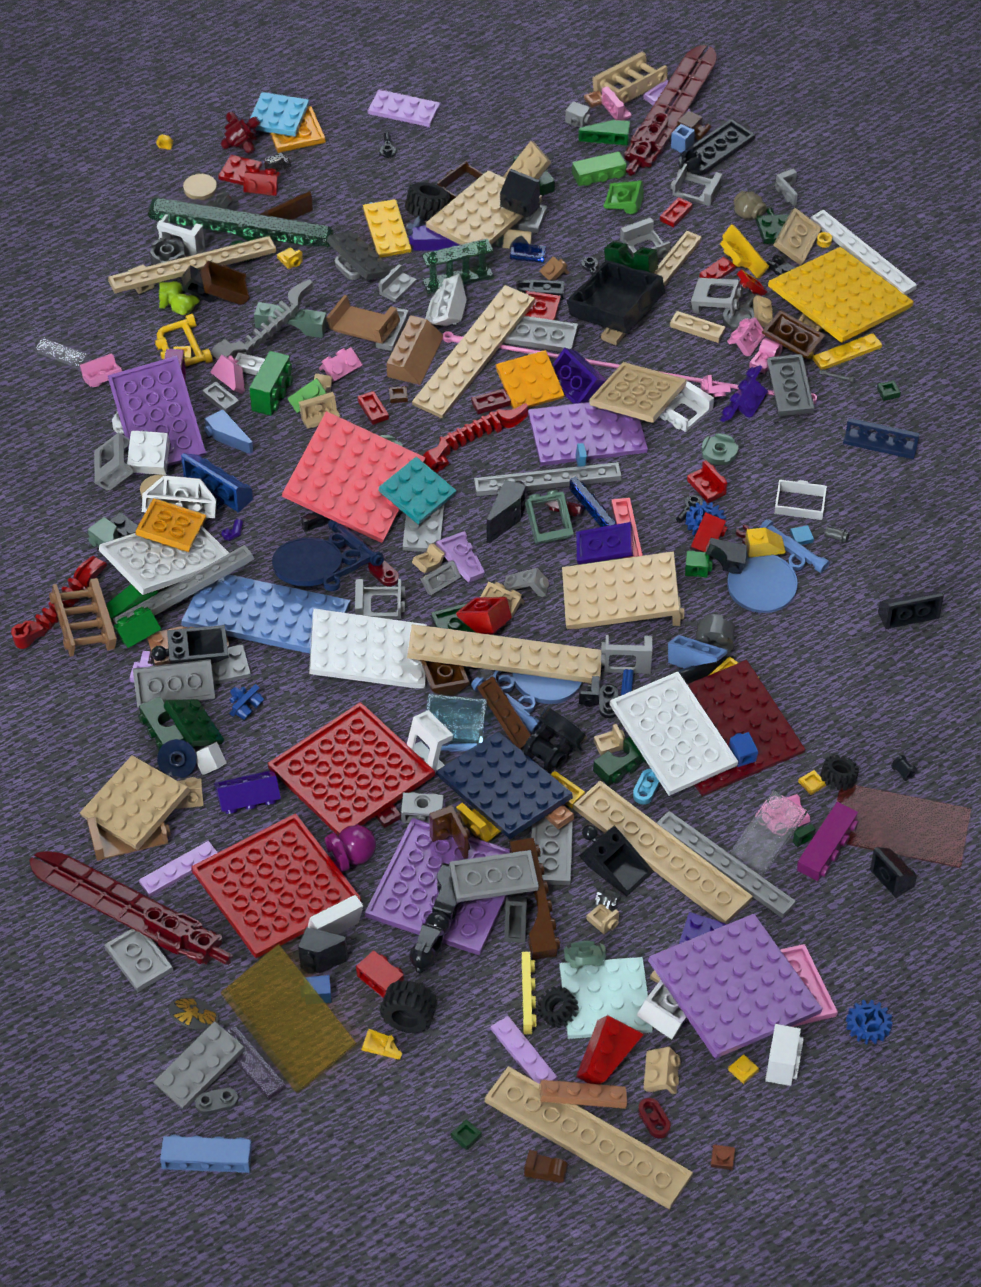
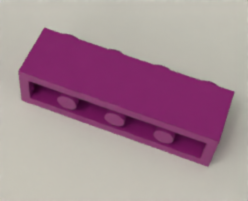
[797,802,859,881]

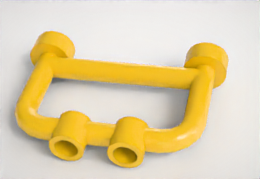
[155,314,213,367]

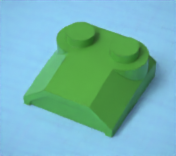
[603,181,644,214]

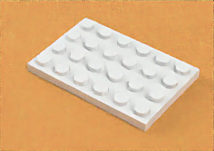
[99,526,229,595]
[309,609,427,688]
[610,672,738,796]

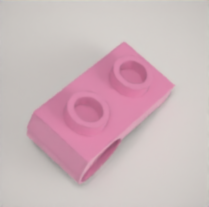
[749,338,783,374]

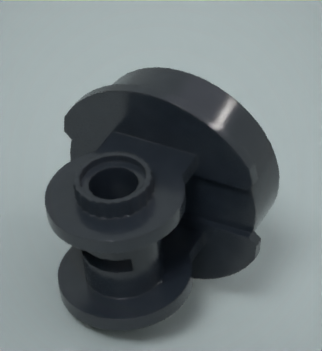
[524,707,588,773]

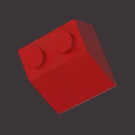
[456,597,512,635]

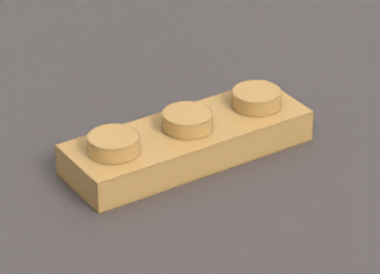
[670,311,725,343]

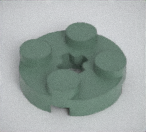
[701,433,738,466]
[564,941,606,968]

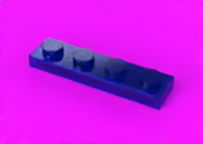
[569,476,616,527]

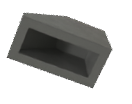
[504,896,527,943]

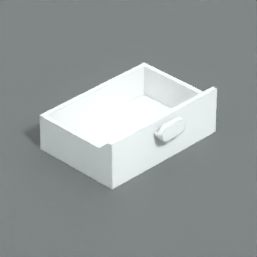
[774,480,827,520]
[308,895,363,935]

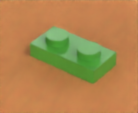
[287,378,327,413]

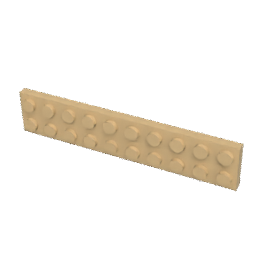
[412,285,535,419]
[407,624,601,683]
[573,781,753,924]
[485,1066,693,1210]

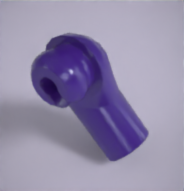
[221,519,243,541]

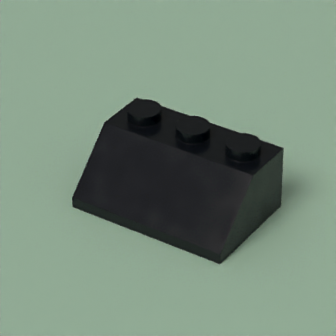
[878,591,944,630]

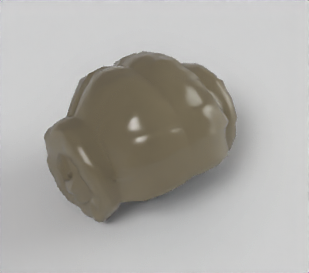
[734,191,767,220]

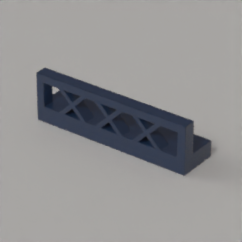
[843,418,920,459]

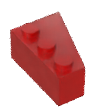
[576,1015,644,1084]

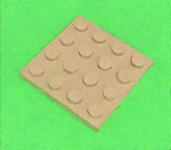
[589,362,687,423]
[80,756,190,850]

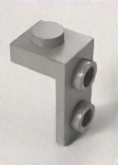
[775,169,798,206]
[504,568,549,597]

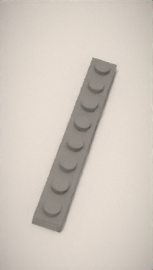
[474,462,621,496]
[113,545,254,624]
[657,811,796,919]

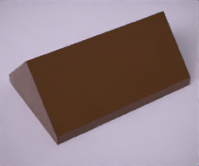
[256,191,313,230]
[762,310,825,359]
[420,660,469,699]

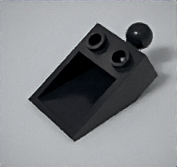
[486,480,526,543]
[151,625,229,665]
[579,824,654,897]

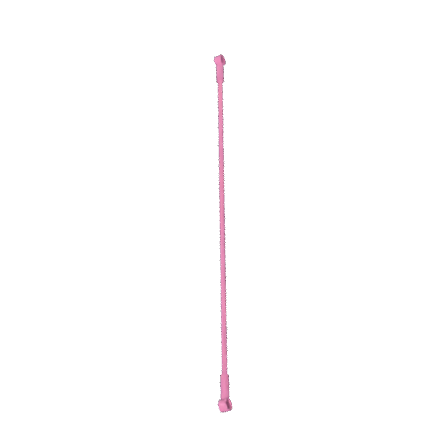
[443,331,817,404]

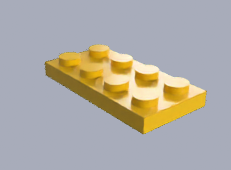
[363,199,411,258]

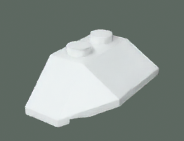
[425,274,467,326]
[142,475,216,518]

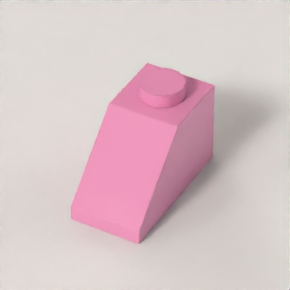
[210,355,245,394]

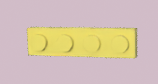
[522,952,536,1034]

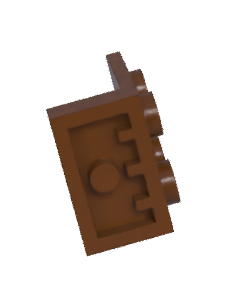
[429,805,470,859]

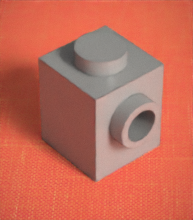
[565,101,592,128]

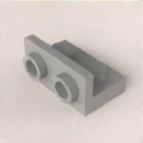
[379,264,417,302]

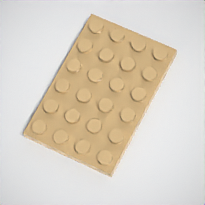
[426,170,542,254]
[562,551,680,629]

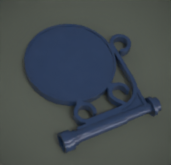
[272,519,384,591]

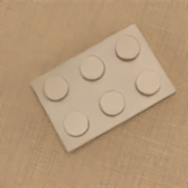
[503,141,551,179]
[773,208,822,265]

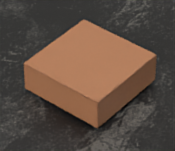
[584,90,602,108]

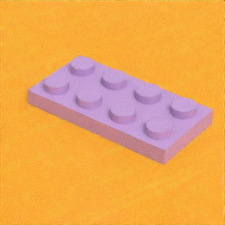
[368,90,440,127]

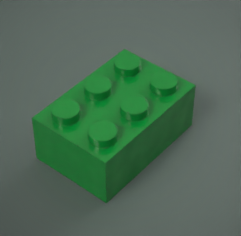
[249,351,293,416]

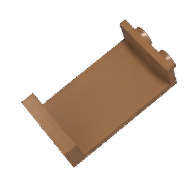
[326,295,400,344]
[87,817,171,861]

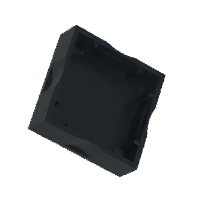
[567,260,666,334]

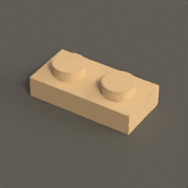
[753,295,773,328]

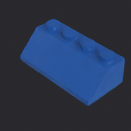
[181,453,253,513]

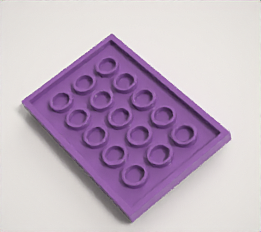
[108,356,206,475]
[528,402,648,466]

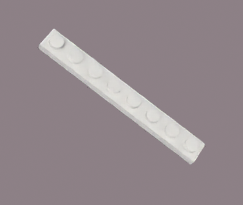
[811,210,917,295]

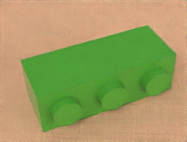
[572,152,626,186]

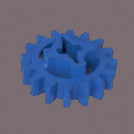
[685,501,726,535]
[846,1000,893,1044]

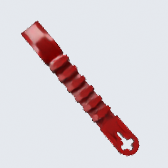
[423,403,528,473]
[11,556,107,649]

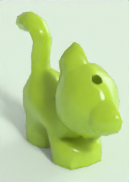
[159,281,200,315]

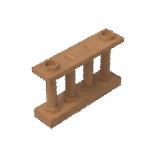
[49,578,117,657]

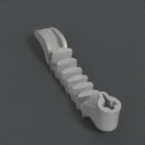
[211,279,315,360]

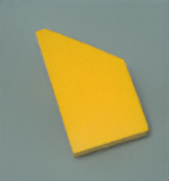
[361,1029,402,1059]

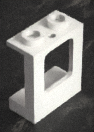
[157,214,205,257]
[660,380,714,432]
[407,710,453,773]

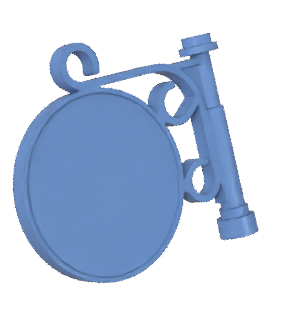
[727,519,830,613]
[471,670,582,734]

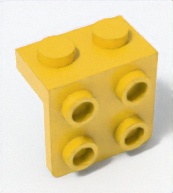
[456,803,501,842]

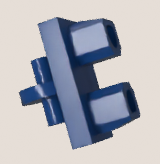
[229,684,264,720]

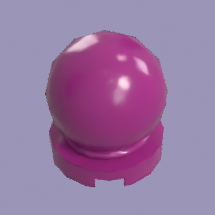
[324,825,376,872]

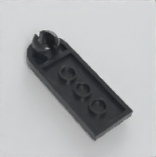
[678,119,755,176]

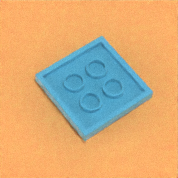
[251,92,309,137]

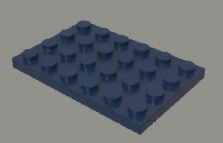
[436,731,573,839]

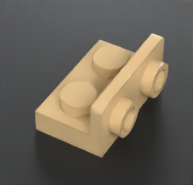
[481,582,525,619]

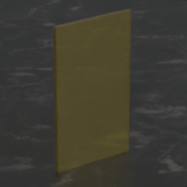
[220,944,357,1093]

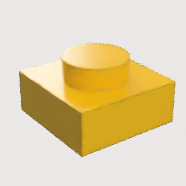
[728,1054,759,1084]

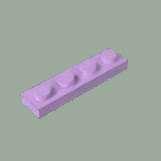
[139,841,218,897]
[491,1016,557,1084]

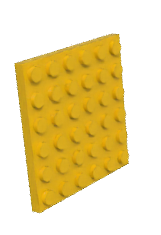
[768,247,914,343]

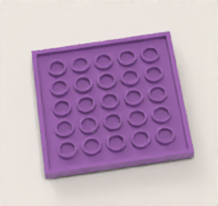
[365,818,510,956]
[648,914,822,1059]

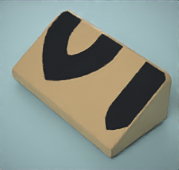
[496,229,532,251]

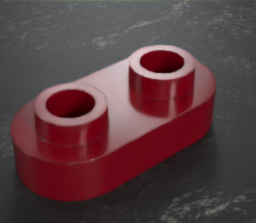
[368,560,399,587]
[638,1098,671,1139]

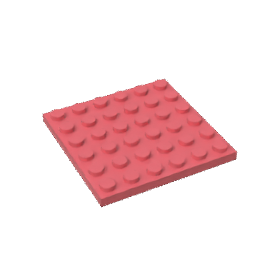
[282,411,425,543]

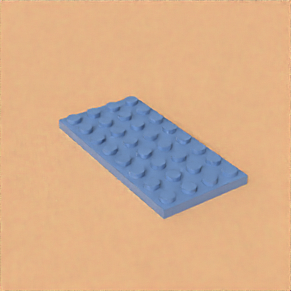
[182,575,350,654]

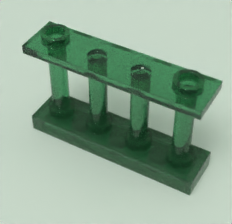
[422,238,493,294]

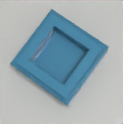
[575,443,587,467]
[790,525,814,545]

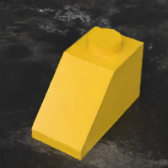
[745,528,785,558]

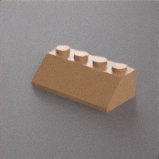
[387,315,443,385]

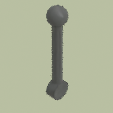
[819,369,855,383]

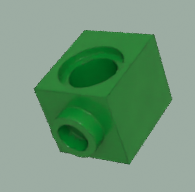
[685,551,712,578]

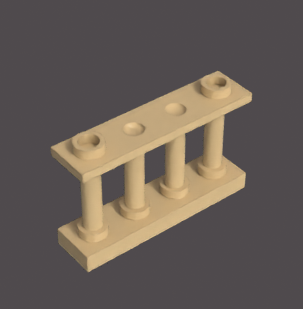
[593,52,668,103]

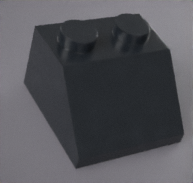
[500,169,540,218]
[870,847,917,898]
[298,927,348,974]

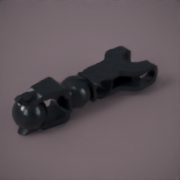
[409,863,472,974]

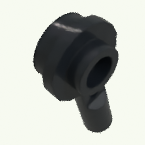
[379,132,396,158]
[581,256,598,275]
[676,495,703,523]

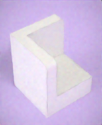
[196,742,226,775]

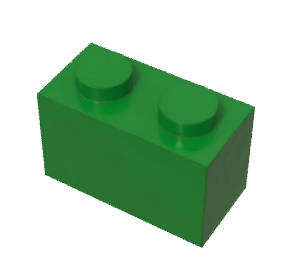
[114,607,161,648]

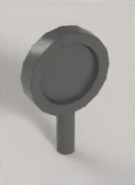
[723,294,756,330]

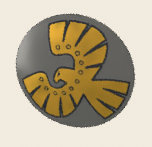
[168,997,218,1030]

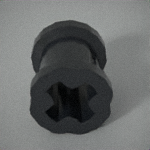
[891,755,918,781]

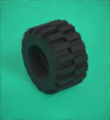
[405,182,450,220]
[380,980,438,1034]

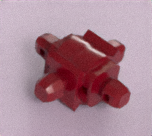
[220,112,260,154]

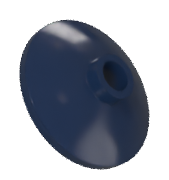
[157,739,197,778]

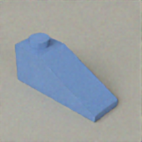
[204,409,253,454]
[668,635,727,668]

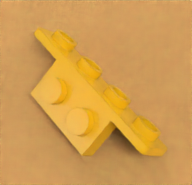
[720,224,769,278]

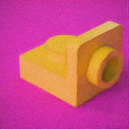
[277,247,303,269]

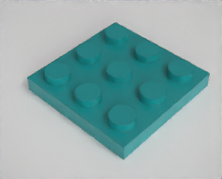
[378,457,457,525]

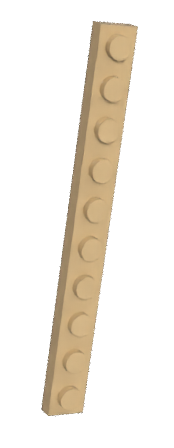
[601,231,702,346]
[108,236,276,293]

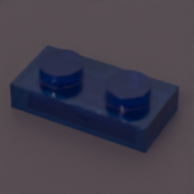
[510,242,546,263]

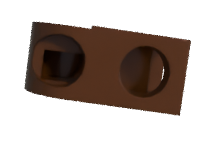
[524,1150,568,1183]

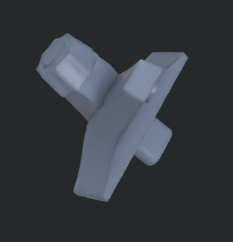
[406,216,426,237]

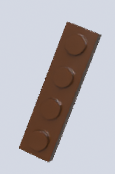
[477,676,532,750]

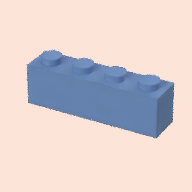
[160,1135,252,1173]

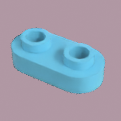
[633,769,660,805]

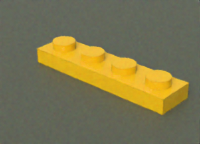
[812,333,882,370]

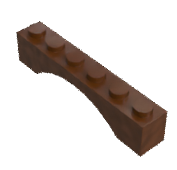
[509,838,560,960]

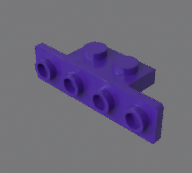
[720,365,768,422]

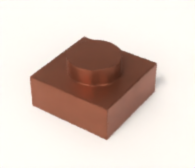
[711,1145,735,1170]

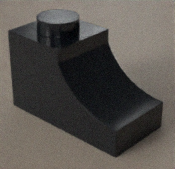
[705,538,747,574]

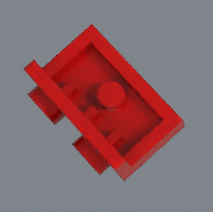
[244,167,280,196]
[687,460,727,503]

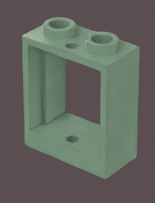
[525,490,574,545]

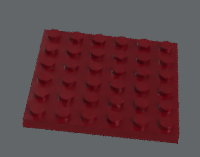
[687,660,806,797]

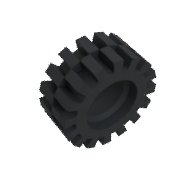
[820,755,859,790]
[537,986,579,1028]

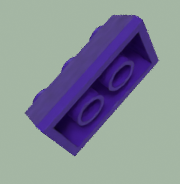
[552,347,606,404]
[213,770,281,814]

